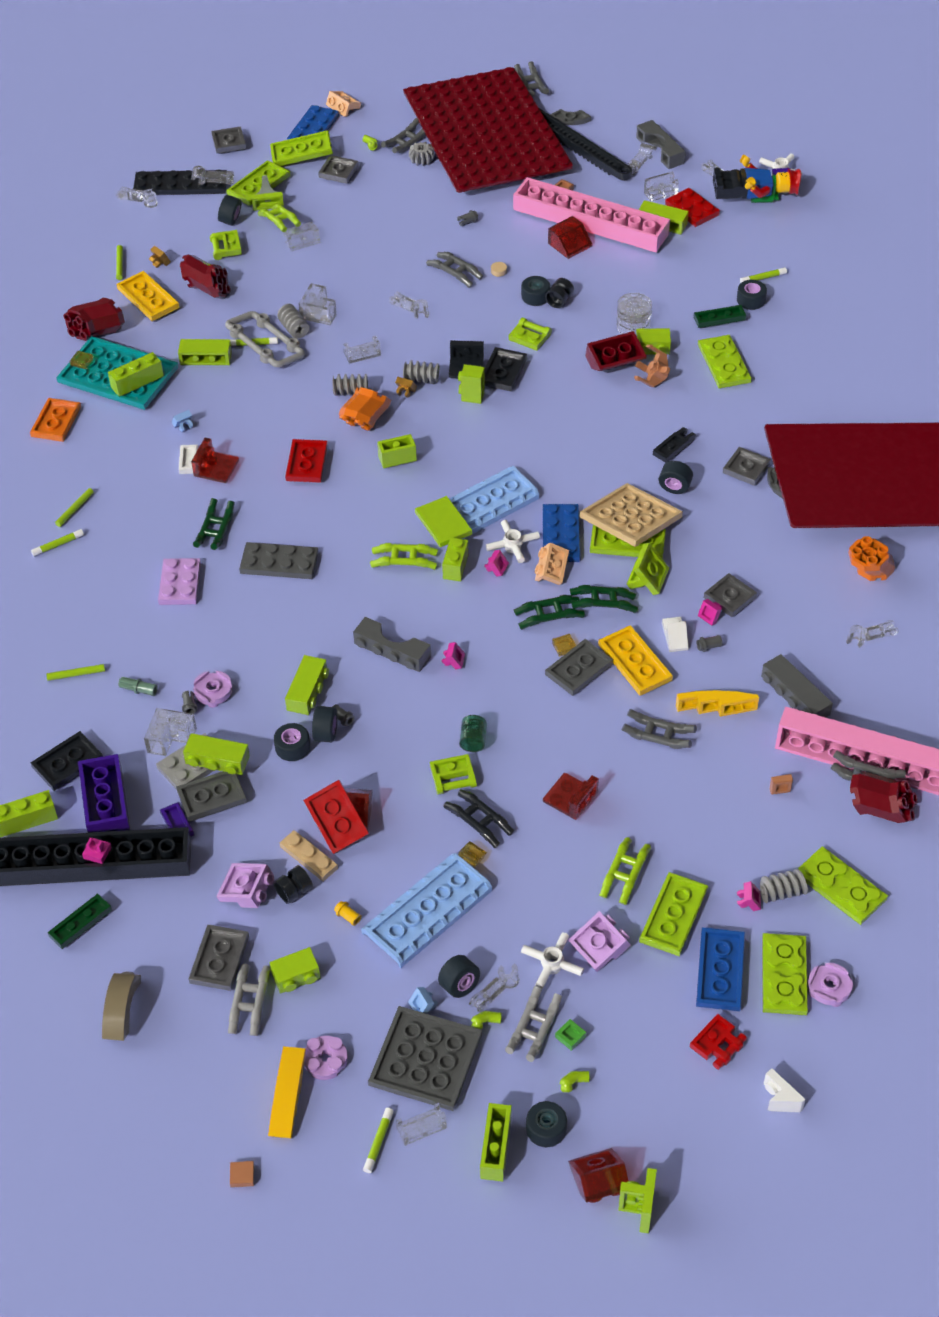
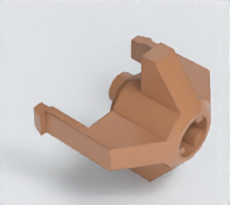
[634,345,670,387]

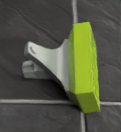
[251,175,284,211]

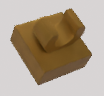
[149,245,171,268]
[395,377,417,398]

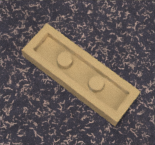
[279,830,338,882]

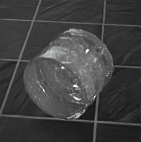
[616,293,652,334]

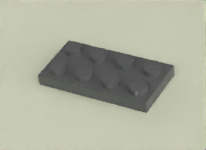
[239,542,318,579]

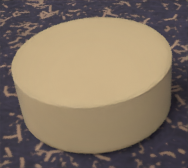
[491,262,507,277]

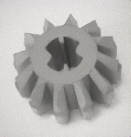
[409,142,434,166]

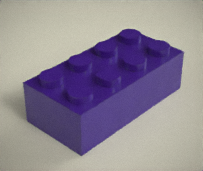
[78,754,130,833]

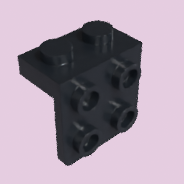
[449,340,484,379]

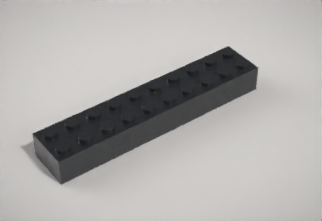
[0,827,191,886]

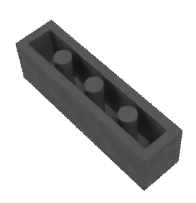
[761,654,833,718]

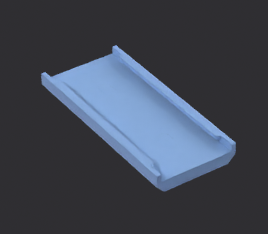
[449,466,539,539]
[361,853,492,968]

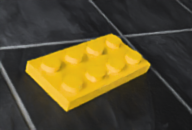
[116,271,180,322]
[598,625,673,696]

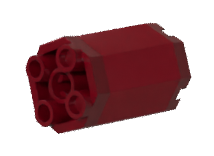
[180,254,231,299]
[63,297,125,341]
[850,772,918,823]

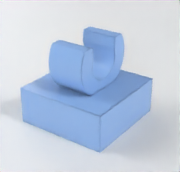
[172,410,193,432]
[408,987,438,1014]

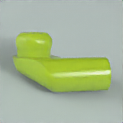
[362,135,378,151]
[471,1011,502,1030]
[559,1071,589,1092]

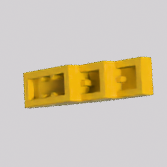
[676,690,759,717]
[268,1046,306,1139]

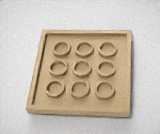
[580,483,683,547]

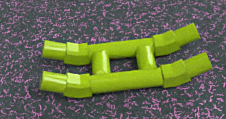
[258,203,301,232]
[370,543,438,570]
[599,837,651,905]

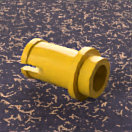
[334,901,362,926]

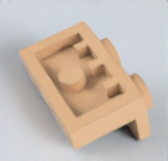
[326,91,361,117]
[535,543,569,585]

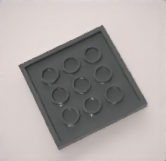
[368,1006,482,1111]

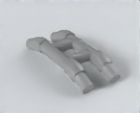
[228,964,271,1036]
[505,986,563,1062]

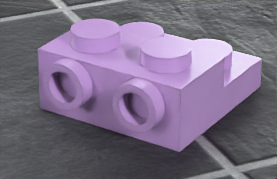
[216,863,274,908]
[568,911,631,972]

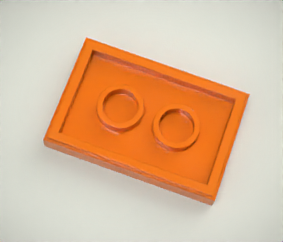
[30,398,81,442]

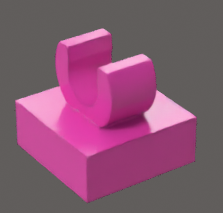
[484,550,509,576]
[698,599,722,626]
[441,642,465,670]
[82,838,112,864]
[737,881,761,911]

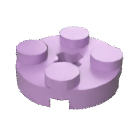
[193,671,233,708]
[808,963,853,1007]
[304,1036,348,1080]

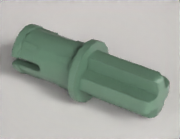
[118,677,158,696]

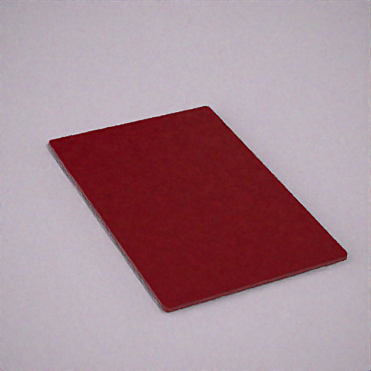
[403,67,573,193]
[764,422,939,528]

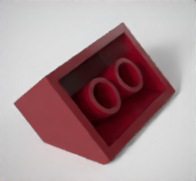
[585,331,647,371]

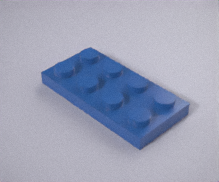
[287,105,339,140]
[543,504,580,562]
[696,927,745,1011]

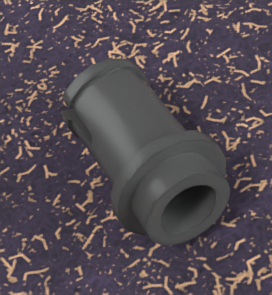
[457,210,478,226]
[696,635,722,652]
[182,691,198,716]
[332,704,354,726]

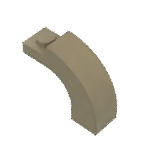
[102,972,141,1041]

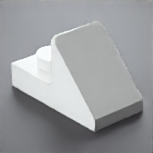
[662,617,688,652]
[764,1069,805,1112]

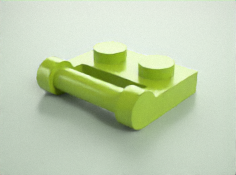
[210,230,242,260]
[508,317,552,351]
[429,754,477,795]

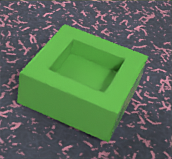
[555,1019,587,1051]

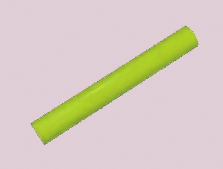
[116,245,123,280]
[55,488,94,527]
[46,664,105,681]

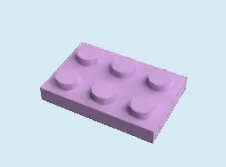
[158,558,201,605]

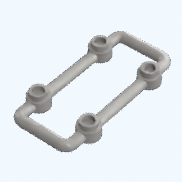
[225,311,305,367]

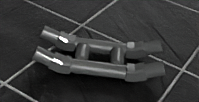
[514,61,549,97]
[381,118,426,153]
[426,252,483,288]
[621,709,697,749]
[831,750,906,781]

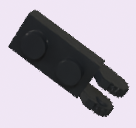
[652,427,696,463]

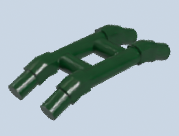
[193,498,235,550]
[570,585,638,613]
[513,595,585,630]

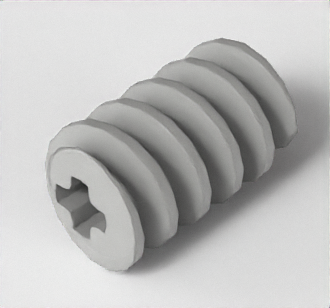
[277,303,309,339]
[403,360,440,384]
[333,374,368,396]
[760,869,808,903]

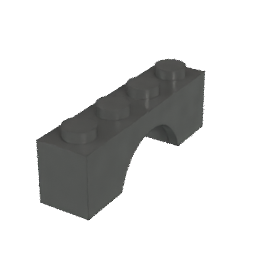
[636,120,686,169]
[353,617,431,672]

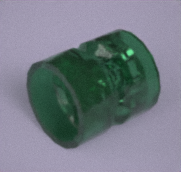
[459,715,487,752]

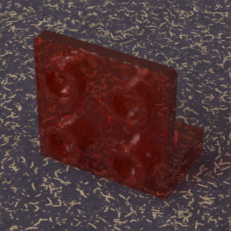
[191,438,239,483]
[543,773,599,820]

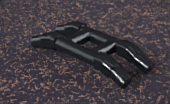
[443,789,514,848]

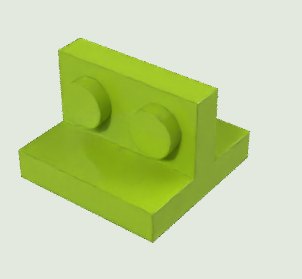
[626,543,669,595]
[618,1168,657,1234]

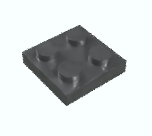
[211,126,246,154]
[318,155,358,183]
[723,447,771,486]
[703,573,757,617]

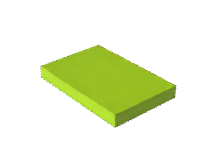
[415,496,472,547]

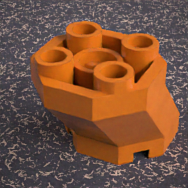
[338,387,391,431]
[848,536,895,581]

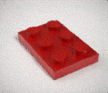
[665,188,720,227]
[285,439,328,483]
[303,780,370,854]

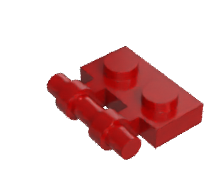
[690,1014,747,1070]

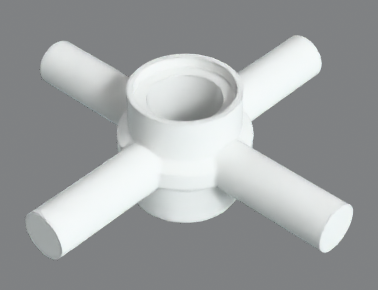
[759,153,803,178]
[486,520,540,563]
[521,932,584,989]

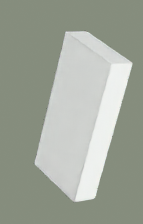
[179,444,198,474]

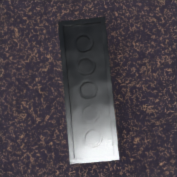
[133,169,227,196]

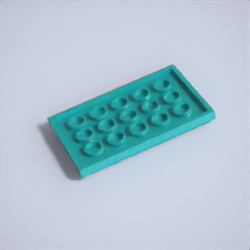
[56,336,179,410]

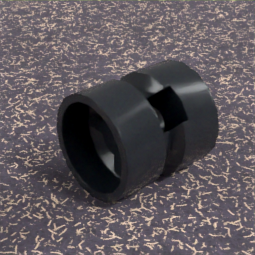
[545,278,574,308]
[273,865,313,904]

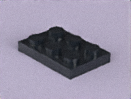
[484,347,527,391]
[30,731,103,791]

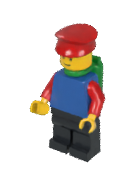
[712,154,801,203]

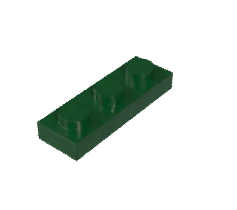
[693,305,746,328]
[48,893,112,949]

